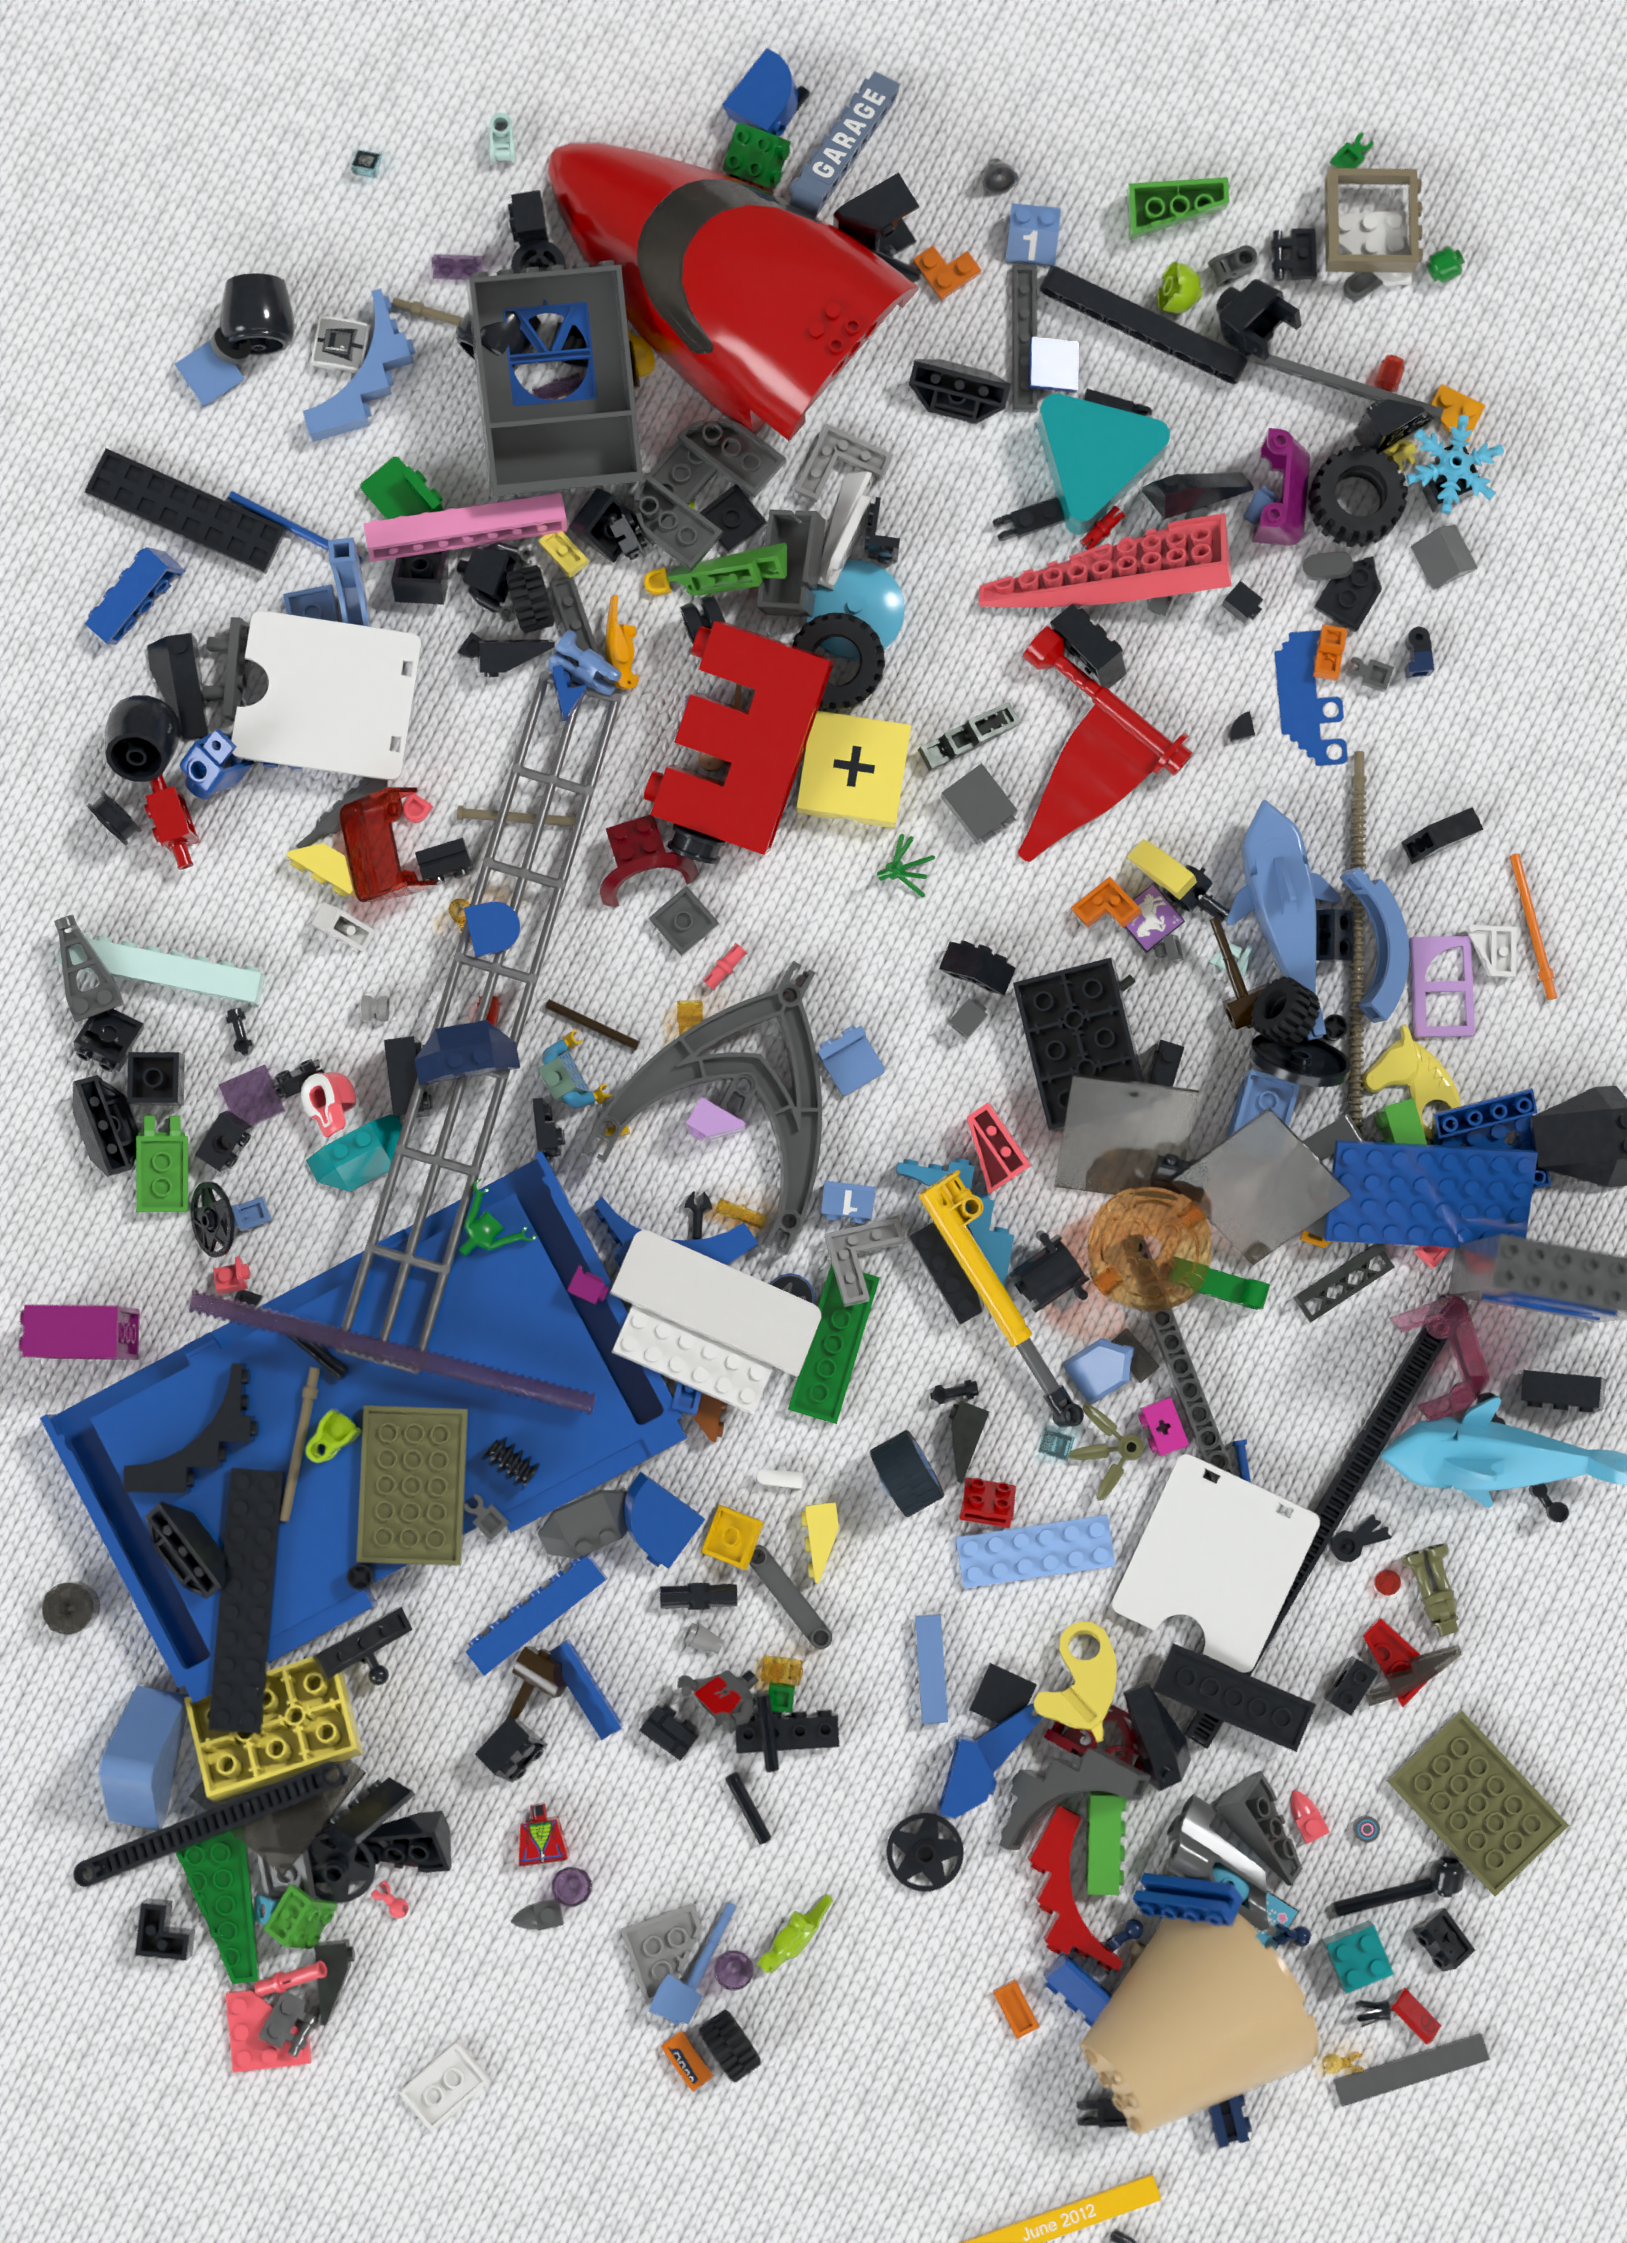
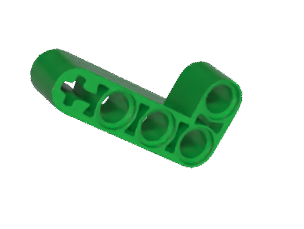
[1165,1258,1270,1310]

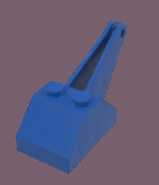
[938,1703,1044,1819]

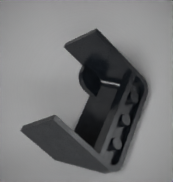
[833,172,919,258]

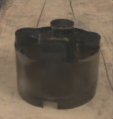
[42,1581,100,1635]

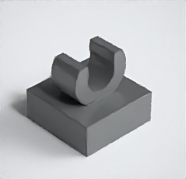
[1154,934,1184,963]

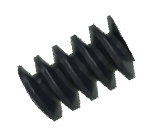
[481,1436,540,1491]

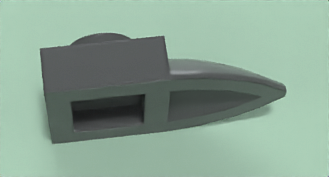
[511,1898,564,1930]

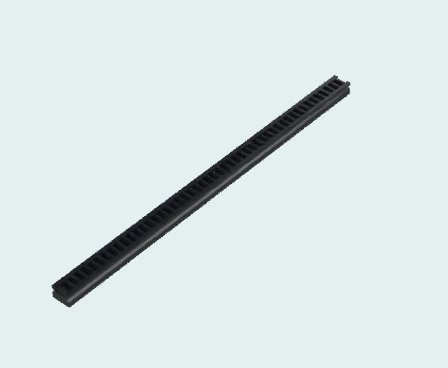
[1184,1295,1465,1749]

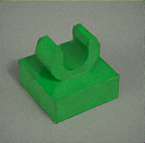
[768,1682,795,1713]

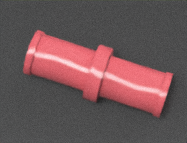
[702,943,748,990]

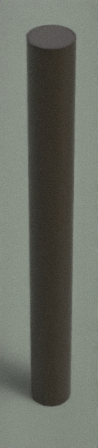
[545,999,640,1050]

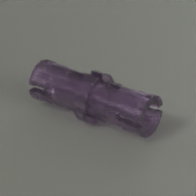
[533,372,583,400]

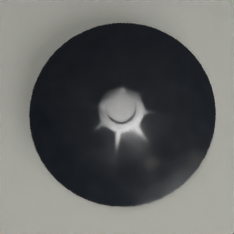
[1249,1035,1352,1087]

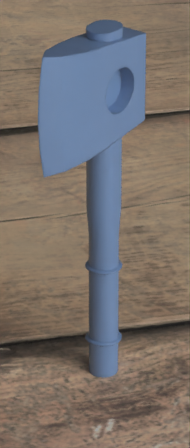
[649,1902,737,2025]

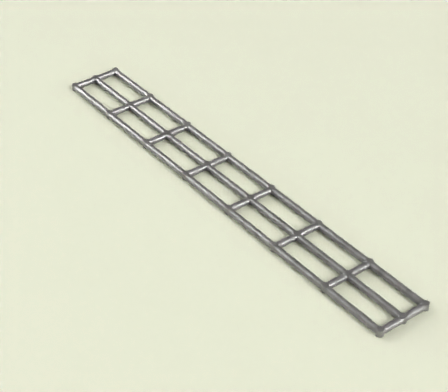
[335,671,622,1375]

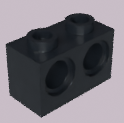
[1316,909,1354,962]

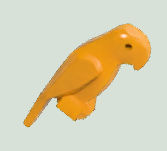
[605,595,639,690]

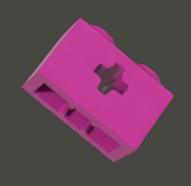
[1138,1397,1189,1456]

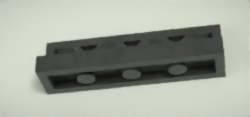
[1293,1243,1395,1323]

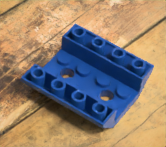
[1431,1088,1552,1190]

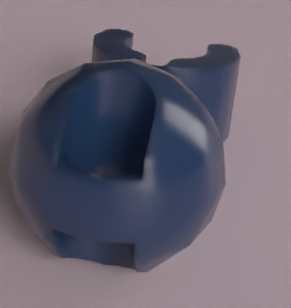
[1106,1919,1144,1952]
[1272,1923,1311,1947]

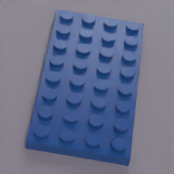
[1324,1140,1538,1248]

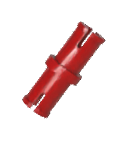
[1079,505,1125,550]

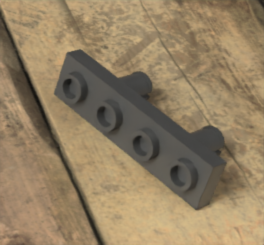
[202,617,250,721]

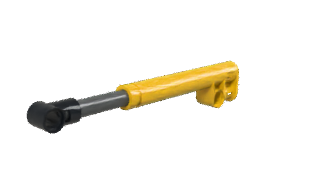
[918,1169,1084,1428]

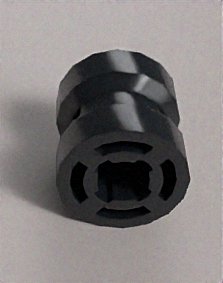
[1322,1014,1348,1042]
[346,1563,376,1590]

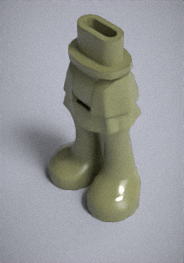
[1401,1543,1459,1637]

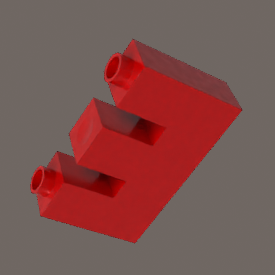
[643,621,835,855]

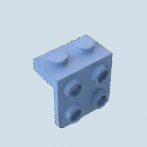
[818,1025,885,1096]

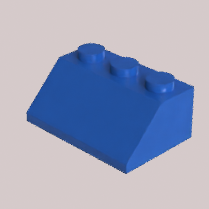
[1043,1952,1113,2027]

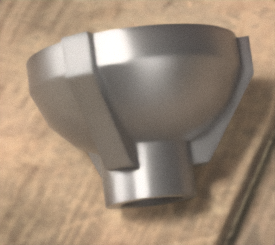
[982,158,1019,195]

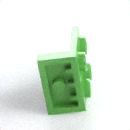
[263,1884,338,1949]

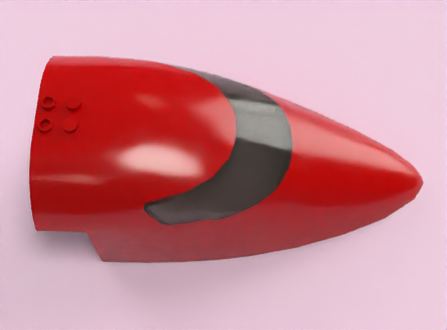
[548,142,919,441]

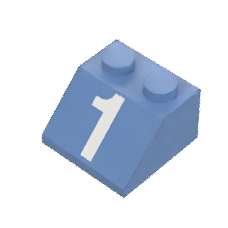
[1005,203,1061,266]
[821,1181,876,1224]

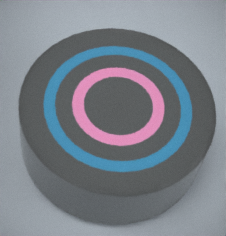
[1353,1815,1380,1843]

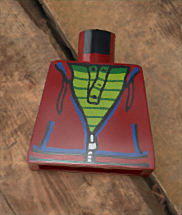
[519,1803,570,1867]

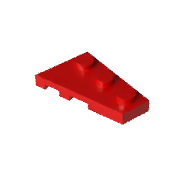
[1362,1617,1438,1708]

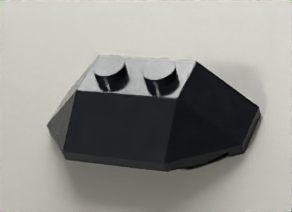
[909,359,1011,424]
[73,1075,139,1177]
[145,1501,225,1600]

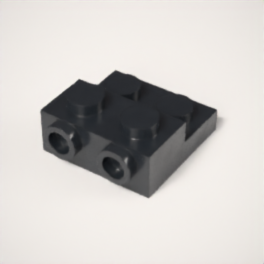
[74,1009,144,1072]
[532,1098,566,1157]

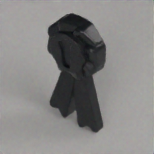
[1331,1514,1392,1562]

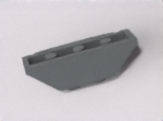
[537,1490,628,1559]

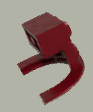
[600,815,699,907]

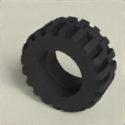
[1308,446,1408,547]
[792,612,886,709]

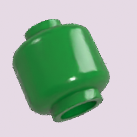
[1426,246,1465,284]

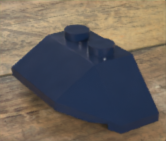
[415,1020,520,1085]

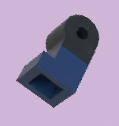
[1405,627,1435,678]

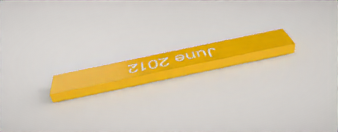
[959,2173,1162,2243]

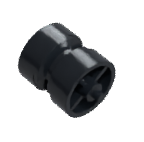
[1166,865,1213,912]

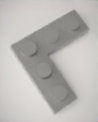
[795,424,894,502]
[824,1217,905,1307]

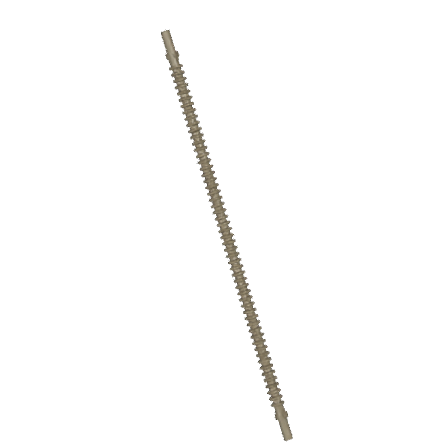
[1347,751,1367,1134]

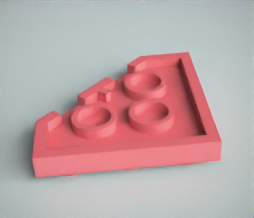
[226,1989,312,2072]

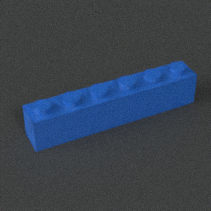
[465,1555,608,1676]

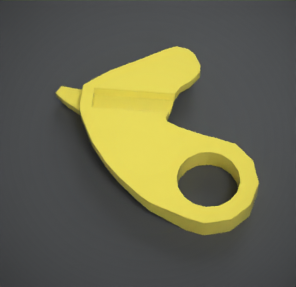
[1362,1024,1461,1141]
[1034,1621,1117,1742]

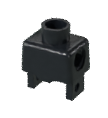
[1216,279,1302,362]

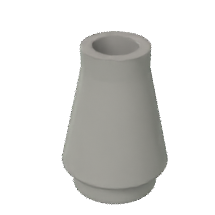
[684,1623,724,1654]

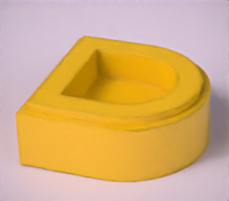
[644,567,672,596]

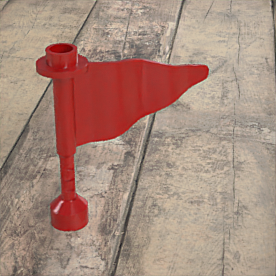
[1018,626,1193,862]

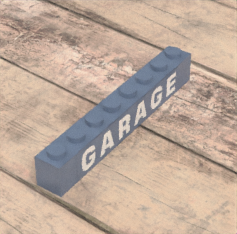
[789,71,901,217]

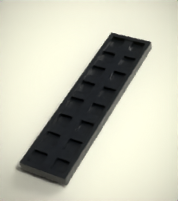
[85,448,287,574]

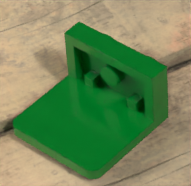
[722,123,791,190]

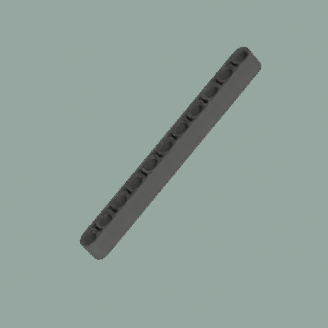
[1122,1235,1235,1483]

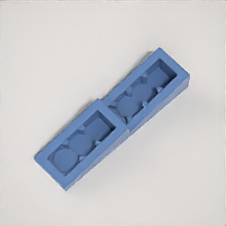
[915,1614,948,1724]

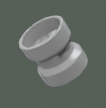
[361,995,390,1022]

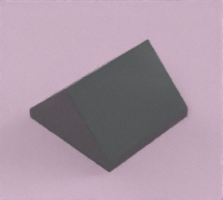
[1411,524,1478,590]

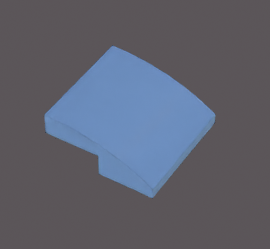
[174,340,245,406]

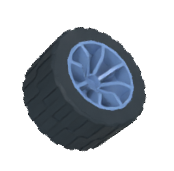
[870,1430,944,1517]

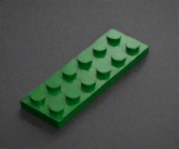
[788,1263,880,1424]

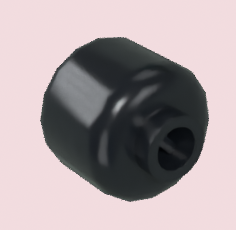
[1430,1856,1465,1898]

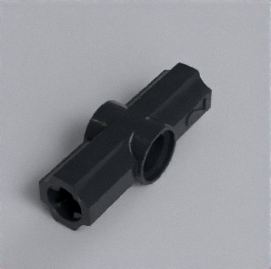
[660,1583,738,1610]

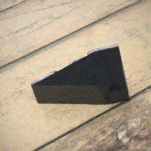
[147,633,209,740]
[1123,1681,1191,1792]
[355,1811,452,1873]

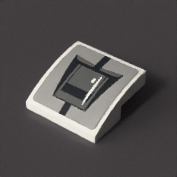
[310,316,370,373]

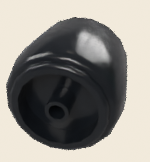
[220,273,295,355]
[456,311,541,372]
[105,695,181,782]

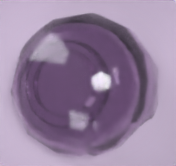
[551,1867,592,1907]
[714,1950,754,1991]

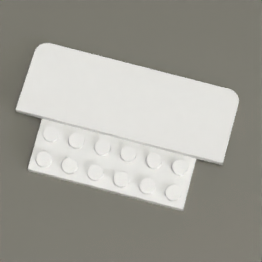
[609,1230,821,1415]

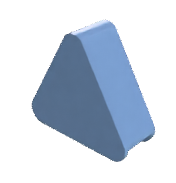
[99,1685,189,1831]

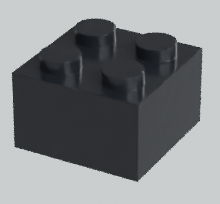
[127,1052,185,1106]

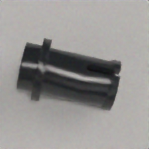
[1197,894,1230,923]

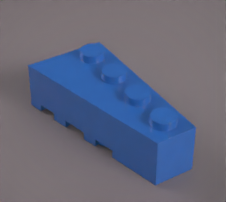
[85,547,186,645]

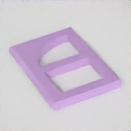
[1410,936,1475,1038]

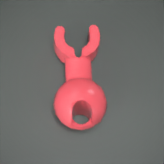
[371,1880,409,1918]

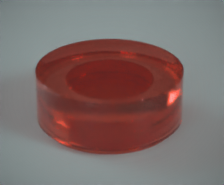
[1374,1569,1401,1595]

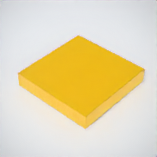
[701,1504,765,1570]

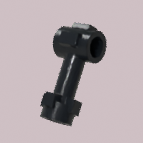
[226,1008,255,1056]
[930,1379,979,1405]

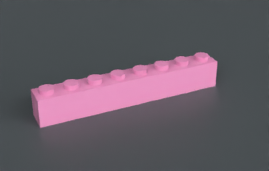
[363,493,567,562]

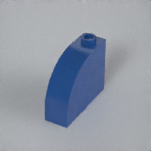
[722,48,798,137]
[624,1471,705,1569]

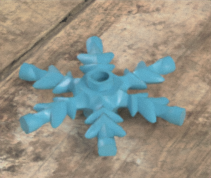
[1406,415,1504,514]

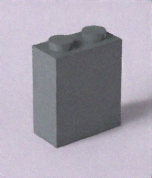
[941,763,1018,845]

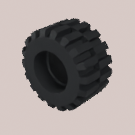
[506,565,555,633]
[1251,977,1320,1047]
[699,2009,761,2083]

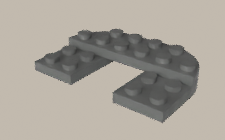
[634,418,786,572]

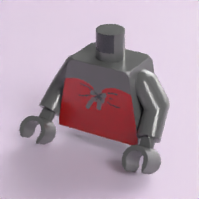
[677,1670,759,1734]

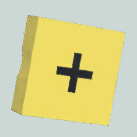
[797,711,911,828]

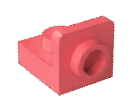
[213,1256,251,1295]

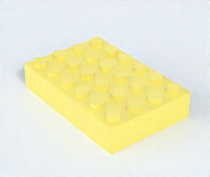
[184,1657,364,1802]

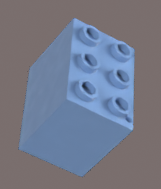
[1223,1069,1300,1162]

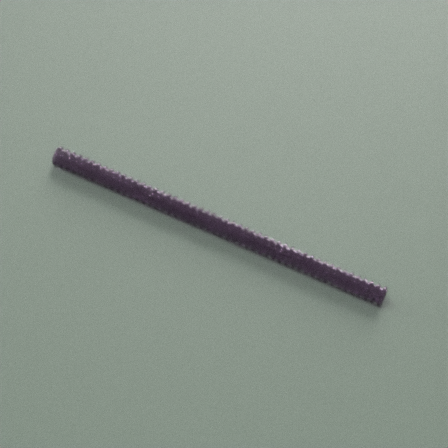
[188,1290,596,1415]

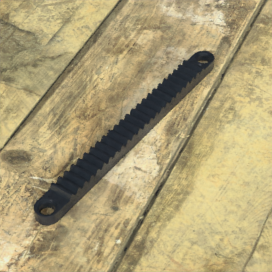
[73,1760,349,1887]

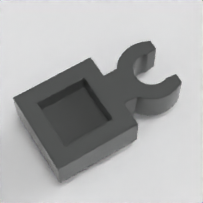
[1346,657,1394,692]
[464,1494,510,1541]

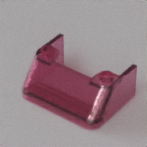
[1389,1295,1490,1421]

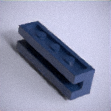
[1208,2094,1252,2148]

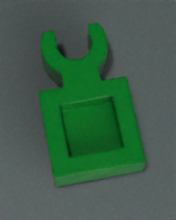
[1330,132,1374,168]

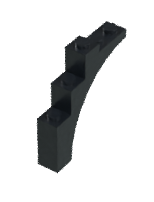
[123,1363,259,1493]

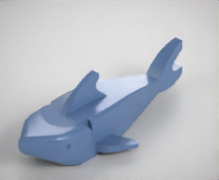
[1227,800,1341,1041]

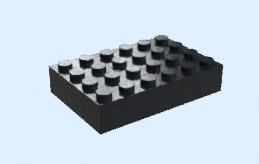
[1013,957,1150,1131]

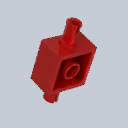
[144,773,199,870]

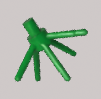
[877,834,935,897]

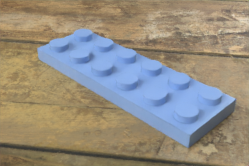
[956,1515,1115,1588]

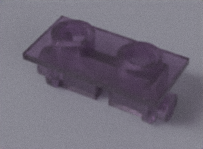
[432,254,483,280]

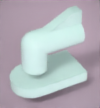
[1210,943,1254,979]

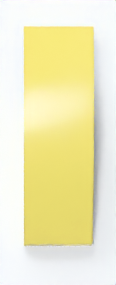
[1126,839,1197,900]

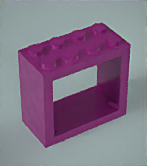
[19,1305,140,1360]

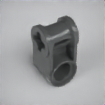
[1207,245,1257,287]

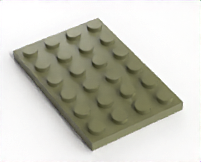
[357,1405,468,1566]
[1386,1710,1569,1897]

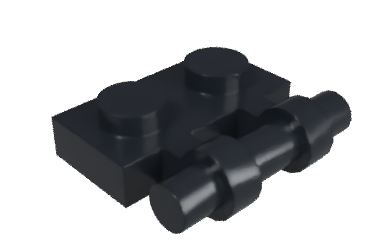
[1271,228,1317,281]

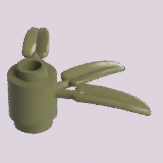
[1068,1404,1144,1501]

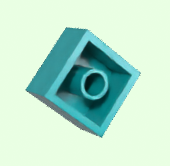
[1322,1921,1394,1994]

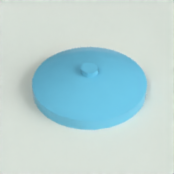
[806,560,905,660]

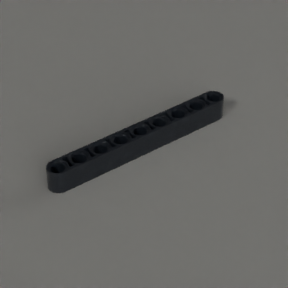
[1039,266,1248,384]

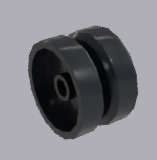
[679,593,725,644]

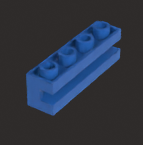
[1132,1873,1243,1926]

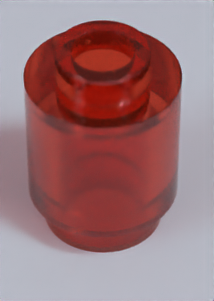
[1374,355,1405,392]

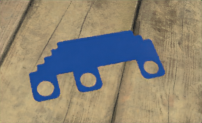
[1274,630,1348,766]

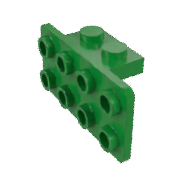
[360,456,444,520]

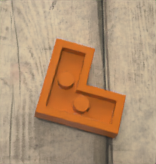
[913,245,982,301]
[1071,877,1142,928]

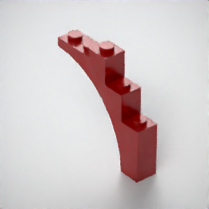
[1028,1803,1123,1971]

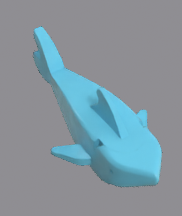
[1381,1396,1627,1508]

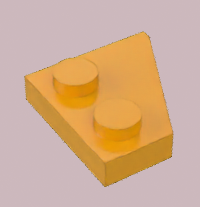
[1431,384,1486,442]

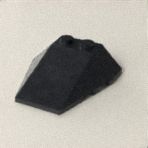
[1530,1086,1627,1188]

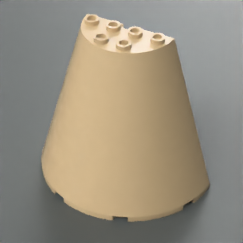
[1079,1913,1319,2135]

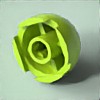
[1157,262,1202,314]

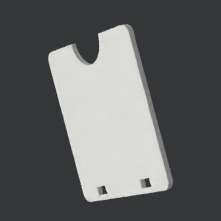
[231,611,421,781]
[1112,1454,1320,1673]

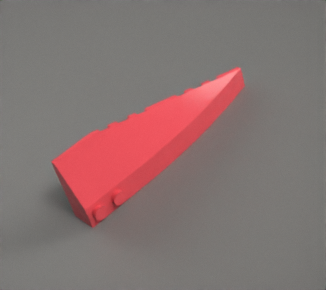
[979,513,1232,607]

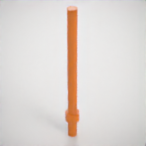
[1510,853,1557,1001]

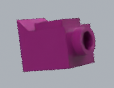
[567,1265,609,1305]

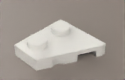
[1466,925,1517,978]

